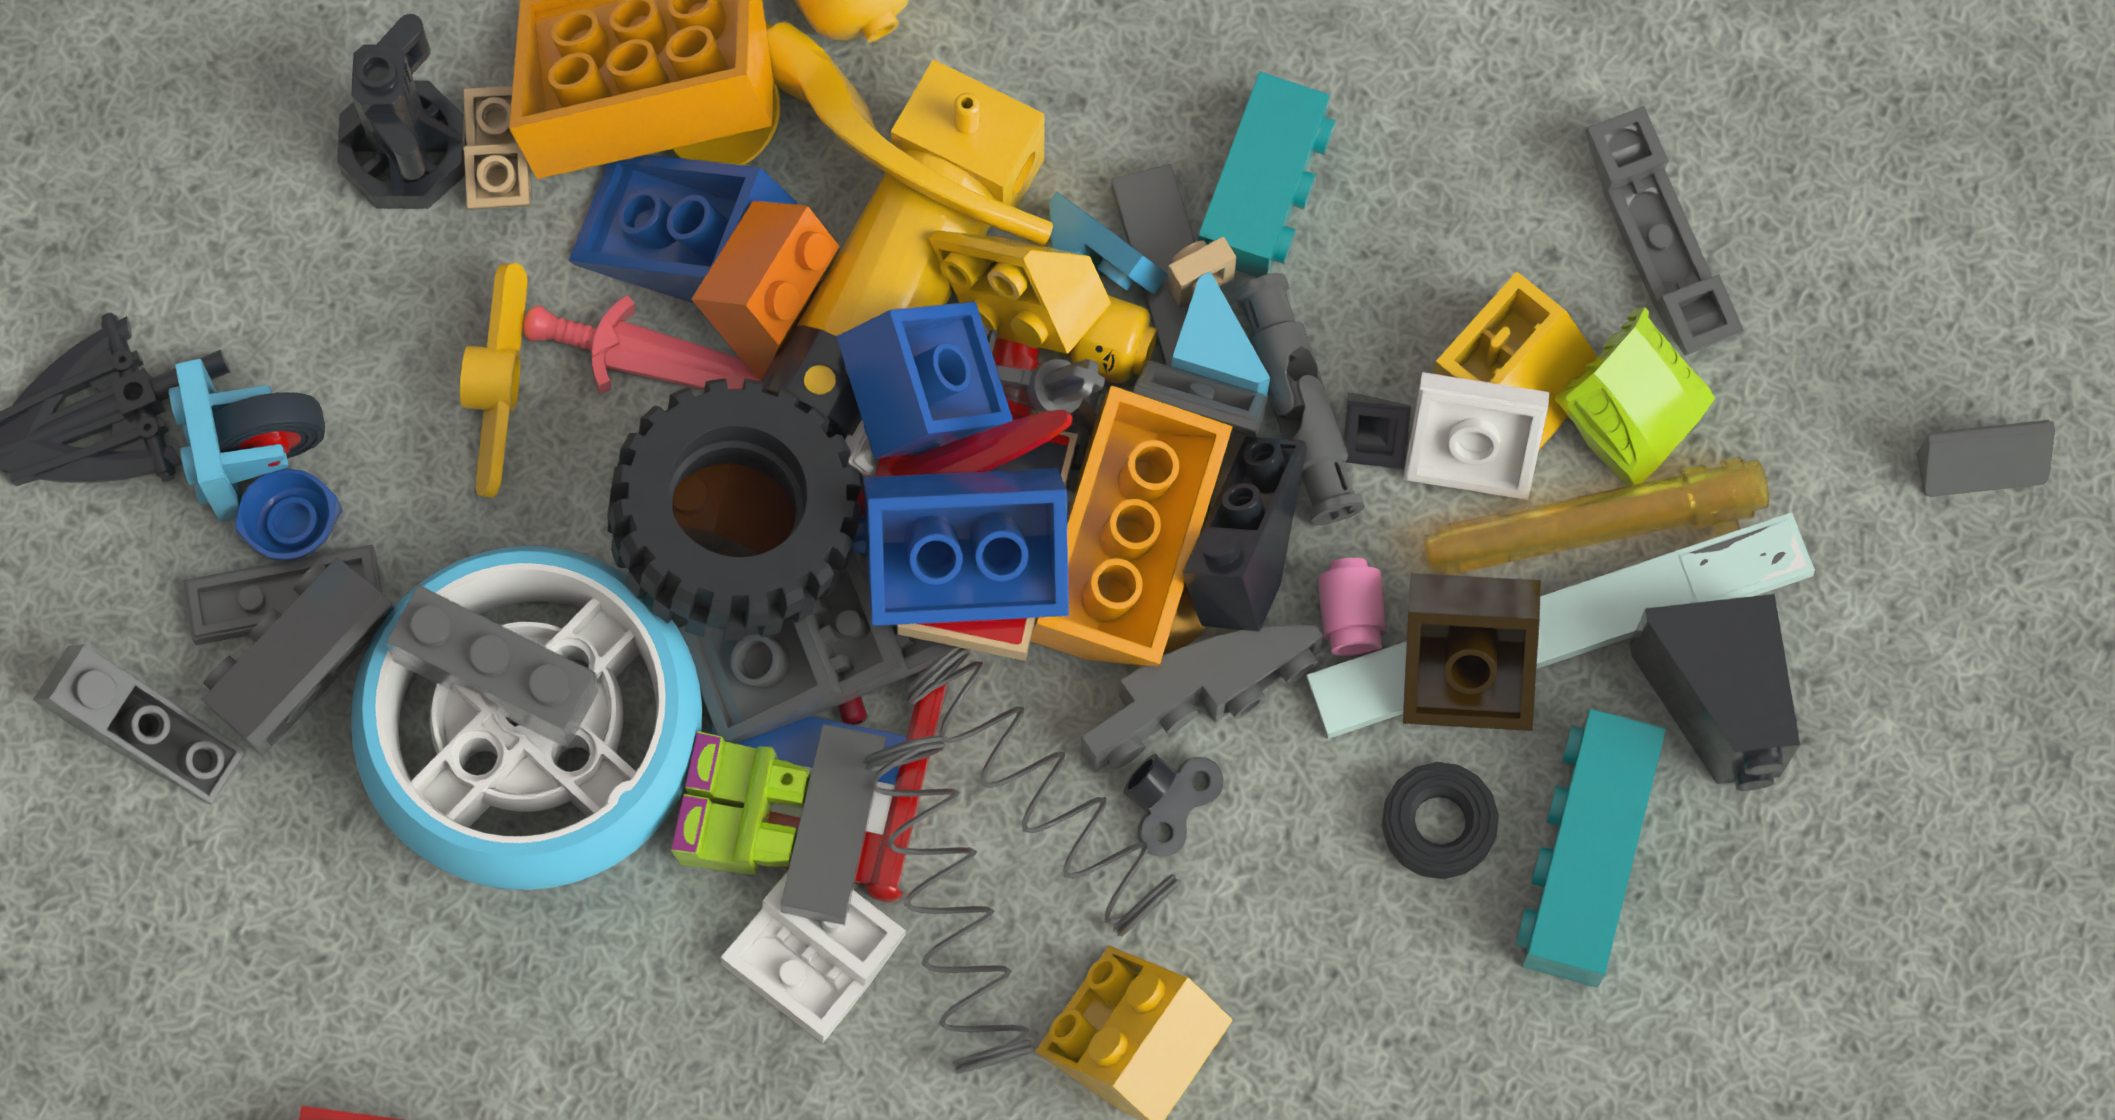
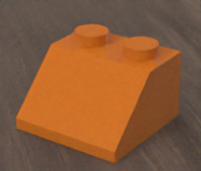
[691,201,840,379]

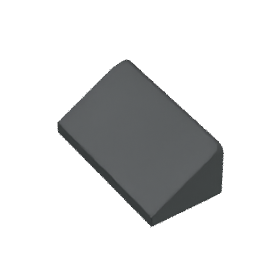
[1133,361,1268,437]
[1917,420,2055,497]

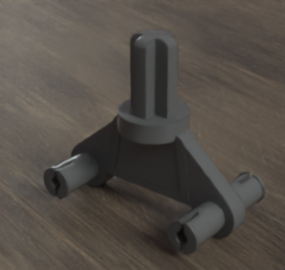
[983,326,1105,470]

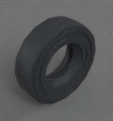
[1382,762,1499,879]

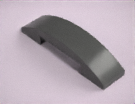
[1585,106,1744,356]

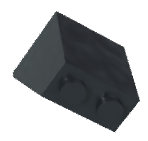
[1629,594,1800,791]

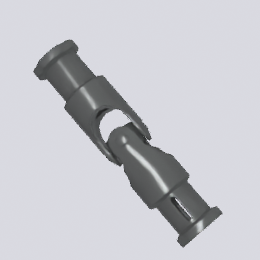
[1234,273,1365,525]

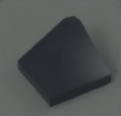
[1343,393,1411,469]

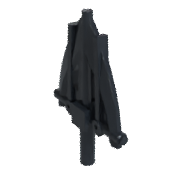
[0,313,231,486]

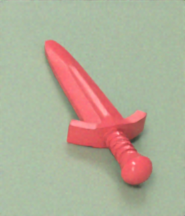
[523,294,762,394]

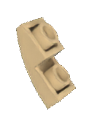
[463,86,531,210]

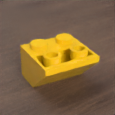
[929,230,1111,354]
[1433,271,1598,452]
[1035,945,1233,1120]

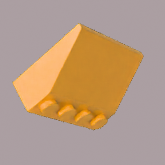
[509,0,774,179]

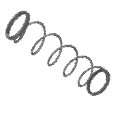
[903,646,1180,937]
[863,735,1035,1074]

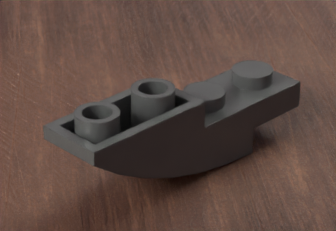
[1081,625,1323,773]

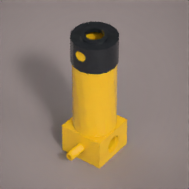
[761,59,1044,440]

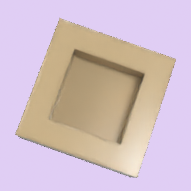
[1167,236,1236,308]

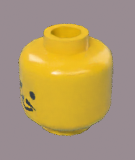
[1069,295,1159,384]

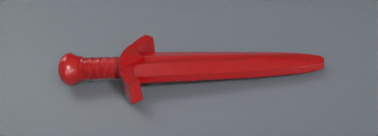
[857,409,1072,516]

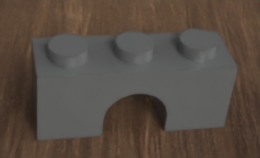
[386,584,599,748]

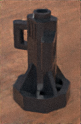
[337,14,466,209]

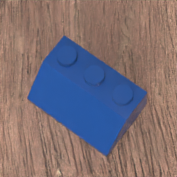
[863,468,1069,626]

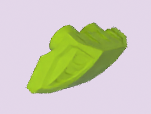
[1554,307,1715,489]

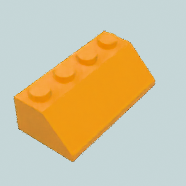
[1030,386,1233,667]

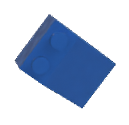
[569,155,798,304]

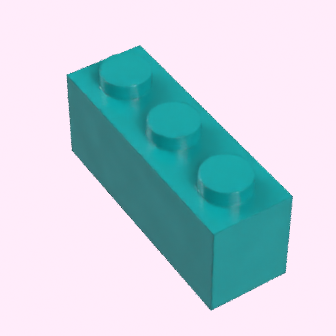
[1198,71,1336,278]

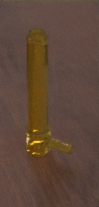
[1424,456,1769,575]

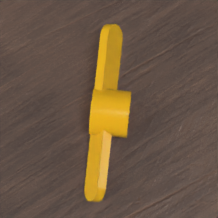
[460,263,528,498]

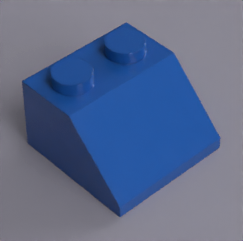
[836,302,1013,459]

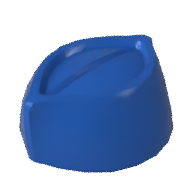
[235,469,343,561]

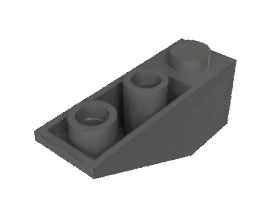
[33,644,246,805]

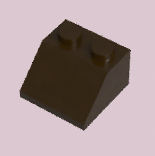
[1403,573,1541,731]

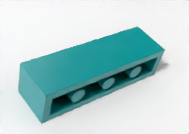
[1515,708,1666,988]

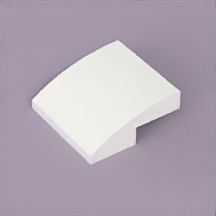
[721,871,906,1044]

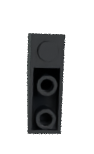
[1182,437,1306,631]

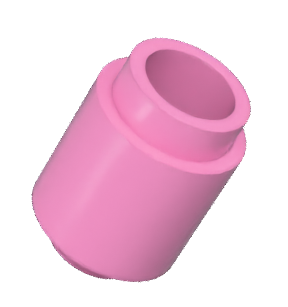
[1317,558,1387,656]

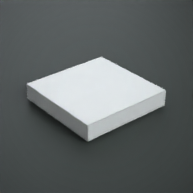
[1403,372,1549,500]

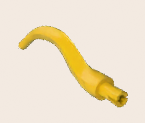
[765,20,1053,246]

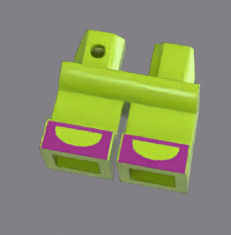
[671,731,811,875]

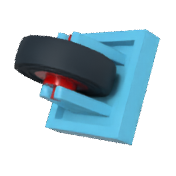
[169,359,325,522]

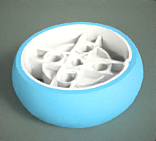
[351,546,702,890]

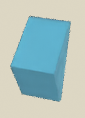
[1171,271,1270,397]

